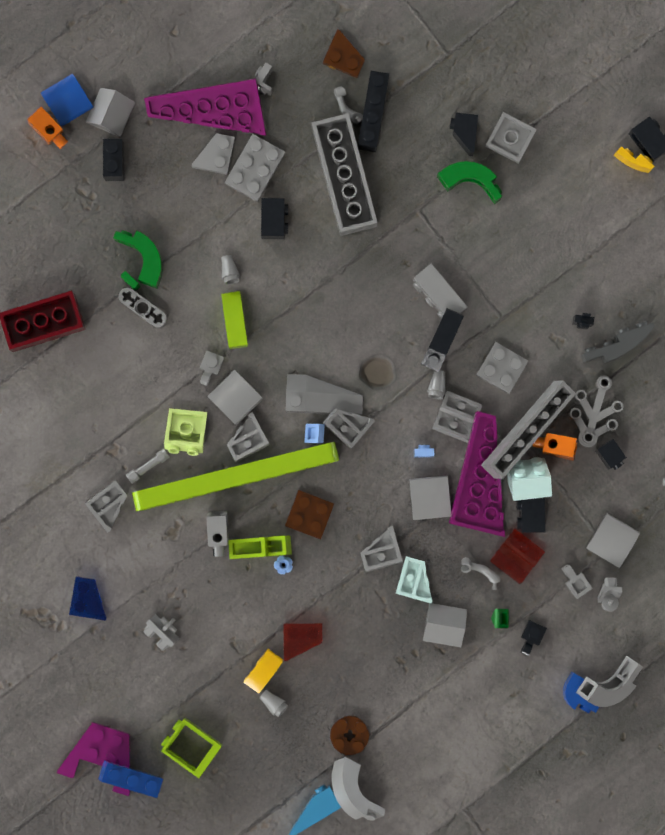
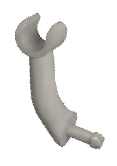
[334,86,363,124]
[461,557,501,590]

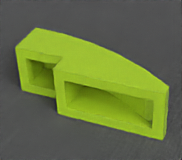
[221,291,248,349]
[228,535,292,559]

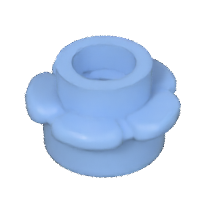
[274,555,293,574]

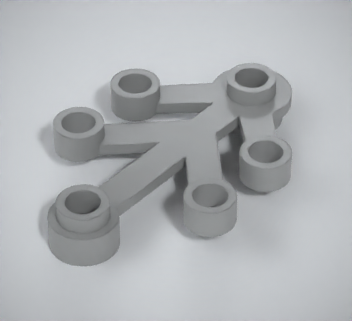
[569,375,624,447]

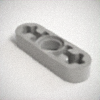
[119,288,167,328]

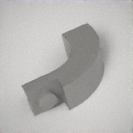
[576,656,643,707]
[332,757,385,821]

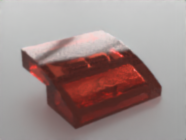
[490,529,545,584]

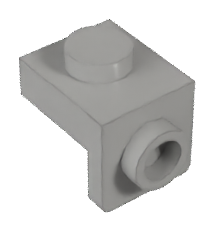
[255,62,273,96]

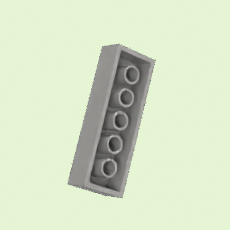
[312,113,377,236]

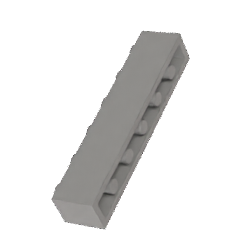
[481,380,576,479]

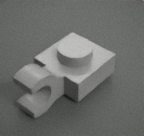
[200,350,225,386]
[561,564,593,599]

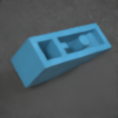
[289,784,341,835]

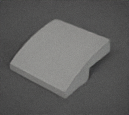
[207,370,263,425]
[432,391,482,443]
[409,476,451,520]
[586,513,640,568]

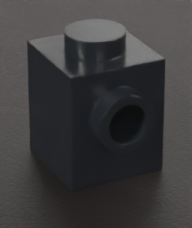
[595,439,627,470]

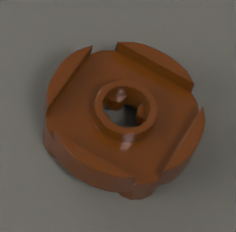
[330,716,369,755]

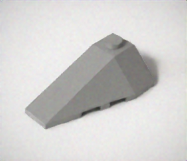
[286,374,363,415]

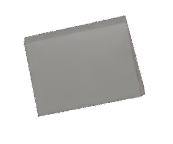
[86,88,135,137]
[423,603,467,648]

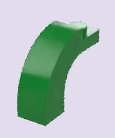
[437,161,502,204]
[113,230,163,289]

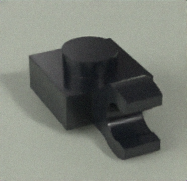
[572,313,595,329]
[520,620,547,656]

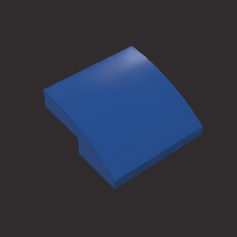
[41,74,94,127]

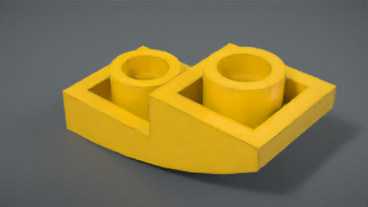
[614,146,655,173]
[244,649,283,693]

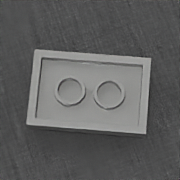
[225,134,286,202]

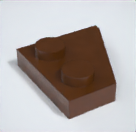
[323,29,365,78]

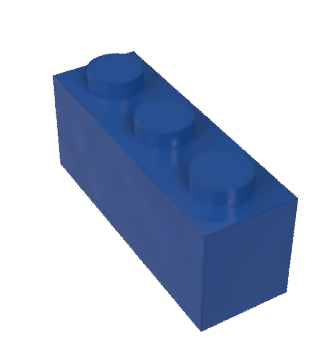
[98,760,163,798]

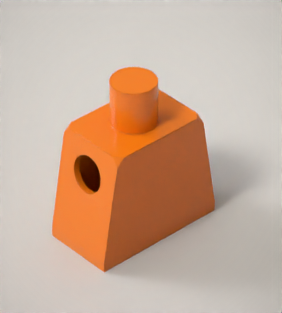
[27,107,68,149]
[533,433,578,461]

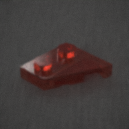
[283,623,322,661]

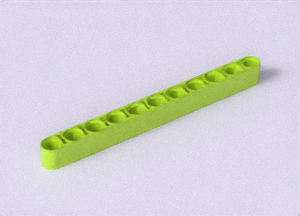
[132,442,340,512]

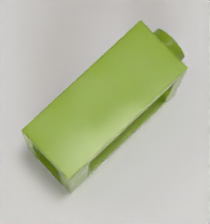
[161,718,223,778]

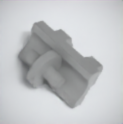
[597,578,622,612]
[143,614,180,651]

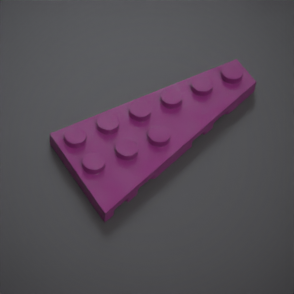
[144,78,267,136]

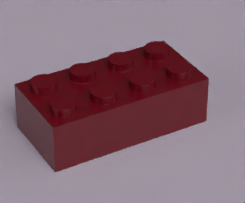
[0,290,86,352]

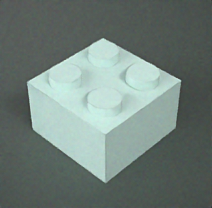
[507,457,552,501]

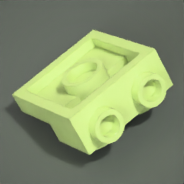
[164,408,207,456]

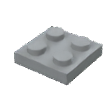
[485,112,537,164]
[476,342,528,394]

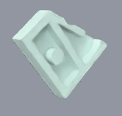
[395,556,432,604]

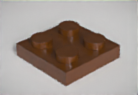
[285,490,334,540]

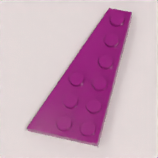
[449,411,505,537]

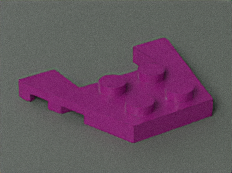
[57,722,130,796]

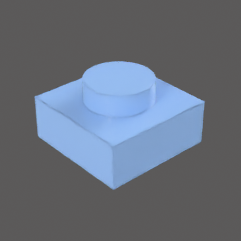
[304,424,325,444]
[414,445,434,458]

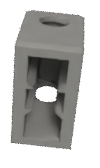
[206,511,229,557]

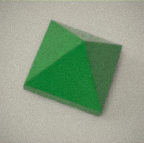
[491,609,509,628]

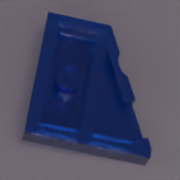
[69,576,106,621]

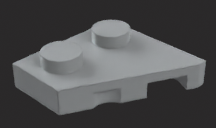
[191,133,235,175]
[323,408,375,448]
[227,412,270,463]
[85,480,127,533]
[360,526,403,572]

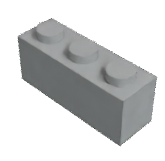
[413,263,468,319]

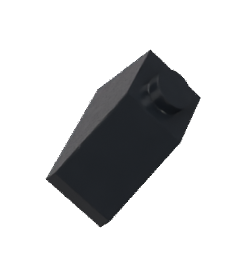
[450,112,478,156]

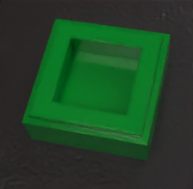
[121,271,141,291]

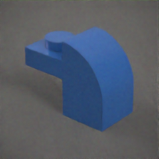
[563,672,599,713]

